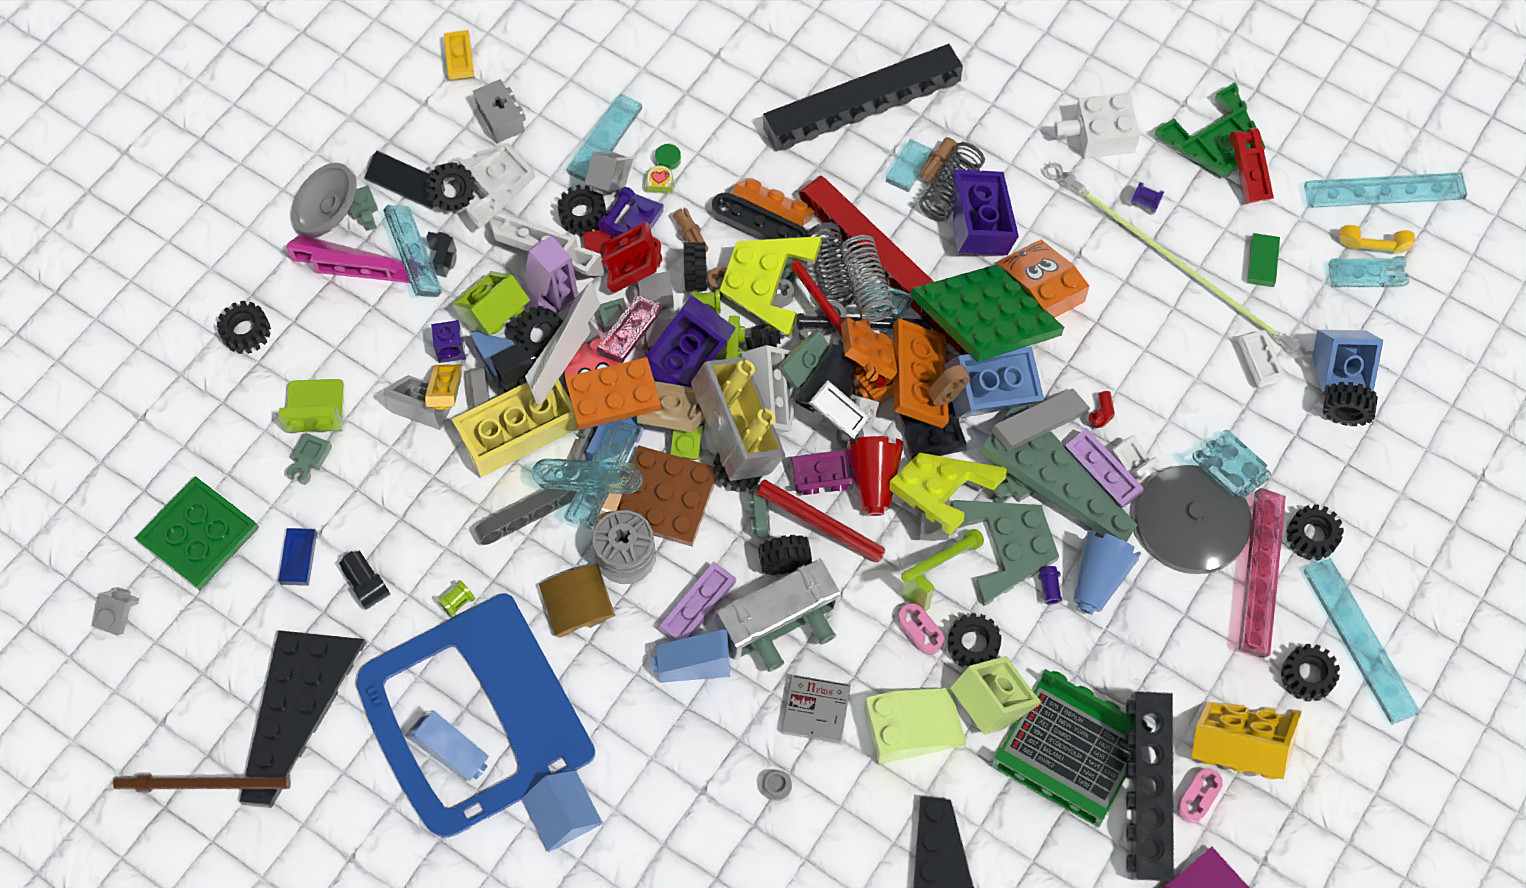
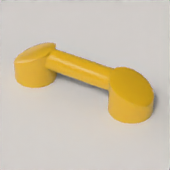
[1339,225,1415,254]

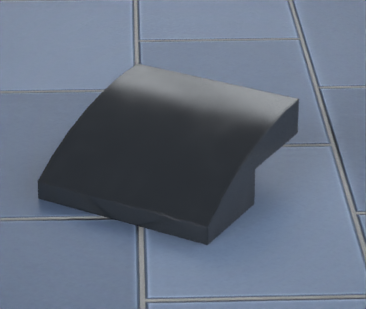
[899,401,967,459]

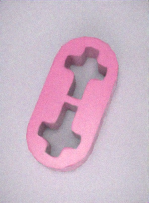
[899,603,944,655]
[1178,768,1223,823]

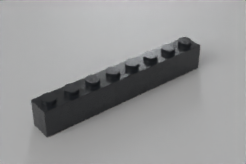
[763,43,963,152]

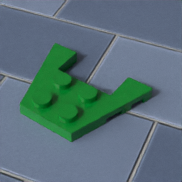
[1154,82,1266,178]

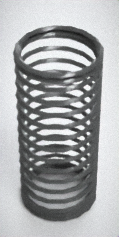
[919,142,985,222]
[806,223,855,306]

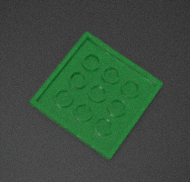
[911,264,1065,362]

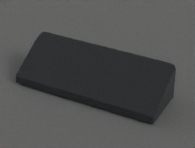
[365,150,445,210]

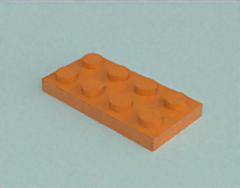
[893,318,949,428]

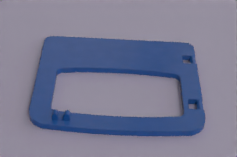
[357,593,596,838]

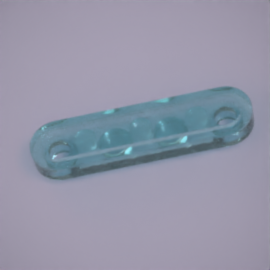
[531,458,643,494]

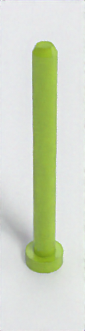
[901,529,984,583]

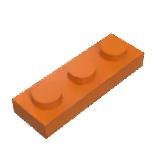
[733,178,815,226]

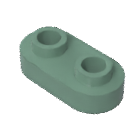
[748,484,771,539]

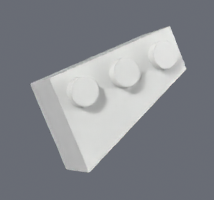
[742,345,796,434]

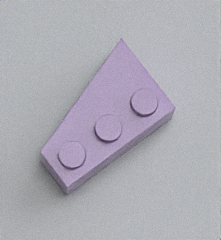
[521,235,578,329]

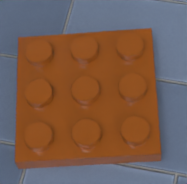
[616,445,719,547]

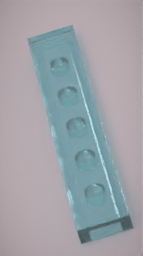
[1304,172,1468,208]
[1303,558,1420,726]

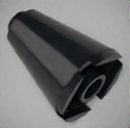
[795,341,857,417]

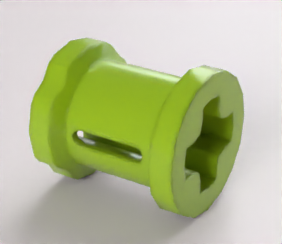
[693,289,721,314]
[436,580,476,618]

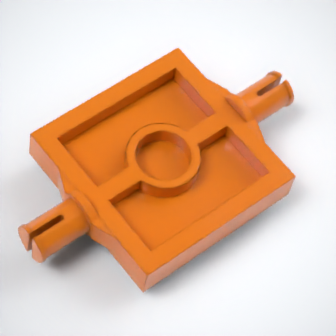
[841,317,897,381]

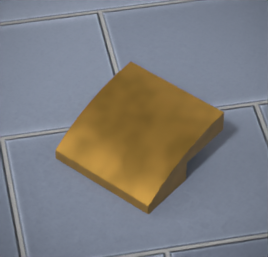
[539,563,615,638]

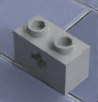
[473,79,526,143]
[584,151,633,194]

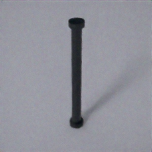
[797,313,929,330]

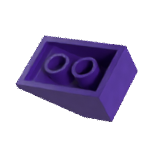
[952,169,1019,255]
[644,294,736,387]

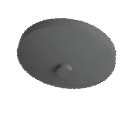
[1135,465,1252,574]

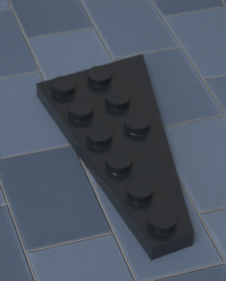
[239,630,367,808]

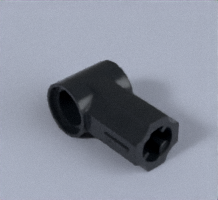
[338,550,391,610]

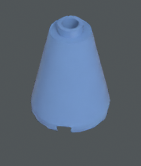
[1073,530,1141,615]

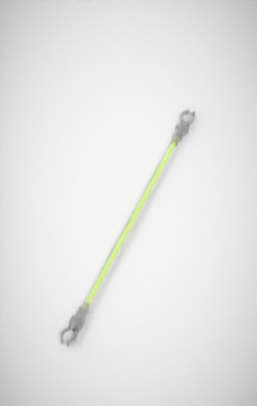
[1043,160,1316,371]

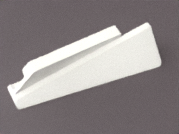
[489,212,604,276]
[525,282,600,405]

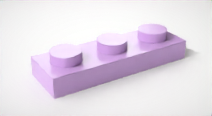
[1065,428,1144,509]
[659,561,737,641]

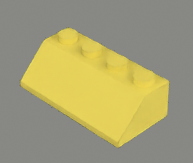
[452,379,578,478]

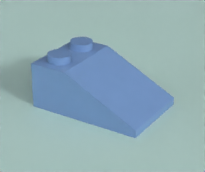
[944,346,1044,419]

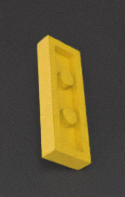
[425,364,462,410]

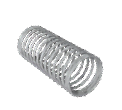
[840,235,895,322]

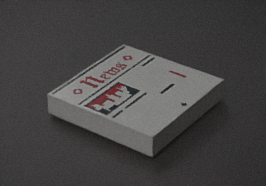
[782,674,851,744]

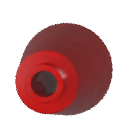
[847,436,903,516]

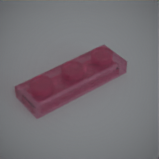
[597,295,662,364]

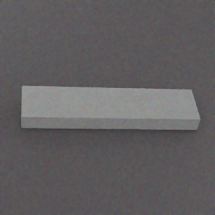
[991,388,1090,452]

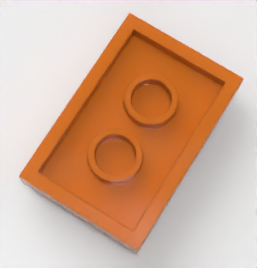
[565,357,661,430]

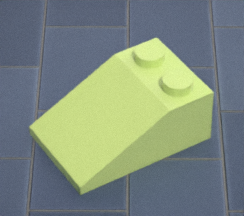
[864,688,966,765]

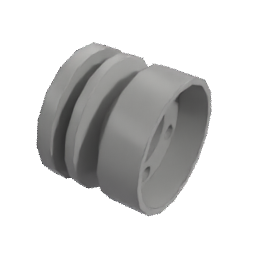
[593,510,656,584]

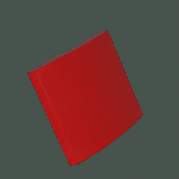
[602,221,657,294]

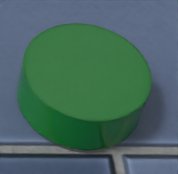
[655,144,681,170]

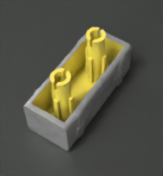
[691,357,785,481]

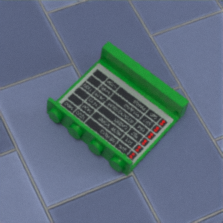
[991,669,1153,828]

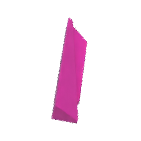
[287,235,420,284]

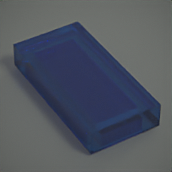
[278,528,317,586]

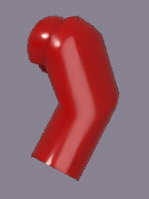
[1088,391,1115,428]

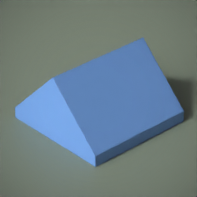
[522,770,603,853]

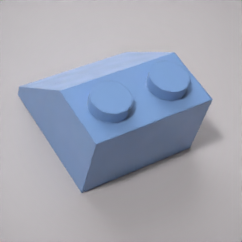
[1312,330,1384,392]

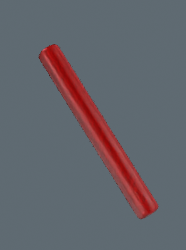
[756,479,886,562]

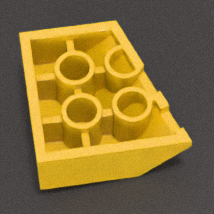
[1191,702,1302,780]

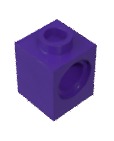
[431,320,466,363]

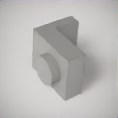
[92,587,140,636]

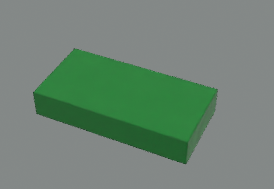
[1247,233,1280,287]

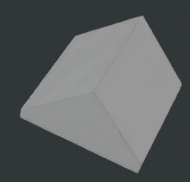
[383,375,458,430]

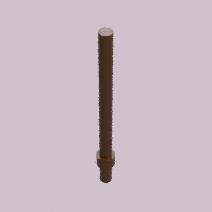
[113,774,291,792]

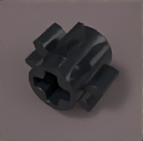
[745,324,781,350]

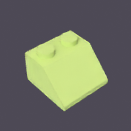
[950,656,1041,735]

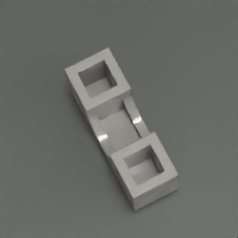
[633,271,674,351]

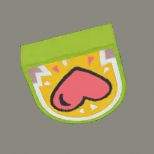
[646,165,673,193]

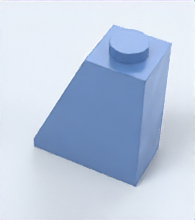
[651,629,730,683]
[405,710,490,781]

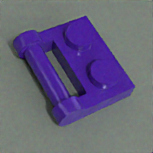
[598,187,664,237]

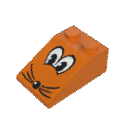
[996,239,1090,318]

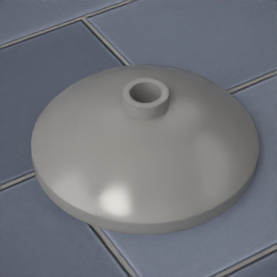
[292,163,357,235]

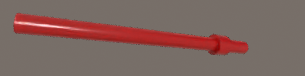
[790,260,887,388]

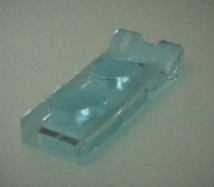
[1328,256,1409,287]

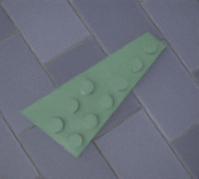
[979,405,1138,542]

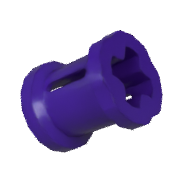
[1130,182,1164,213]

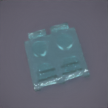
[1192,430,1272,499]

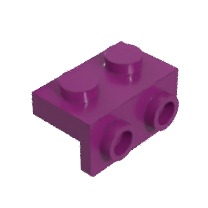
[791,449,854,495]

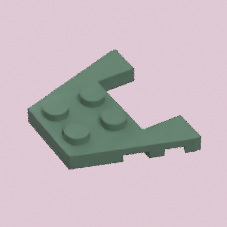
[951,500,1059,605]

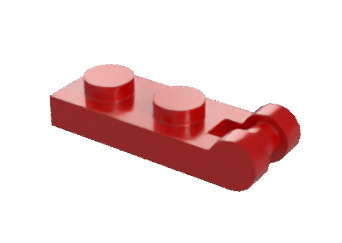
[1229,128,1274,204]

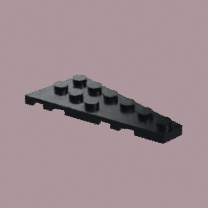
[913,796,974,888]

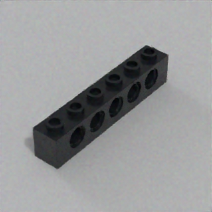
[1126,691,1174,881]

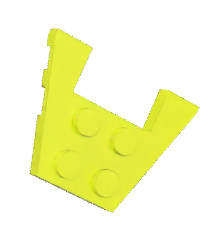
[720,237,822,338]
[890,453,1007,535]

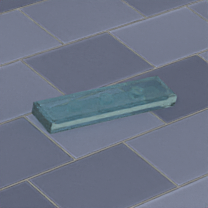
[566,93,643,182]
[383,204,442,297]
[564,421,640,530]

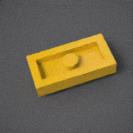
[444,30,475,80]

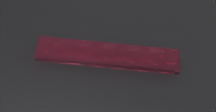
[1238,488,1286,658]

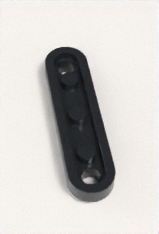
[712,192,808,240]

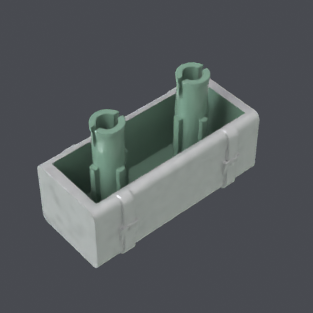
[715,558,841,672]

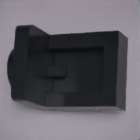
[426,232,457,278]

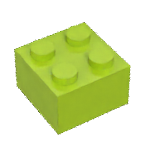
[451,271,530,335]

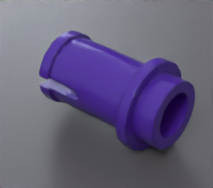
[1038,566,1062,605]

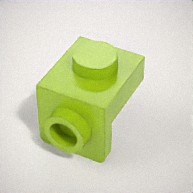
[670,424,705,459]

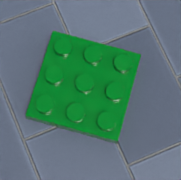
[135,476,259,591]

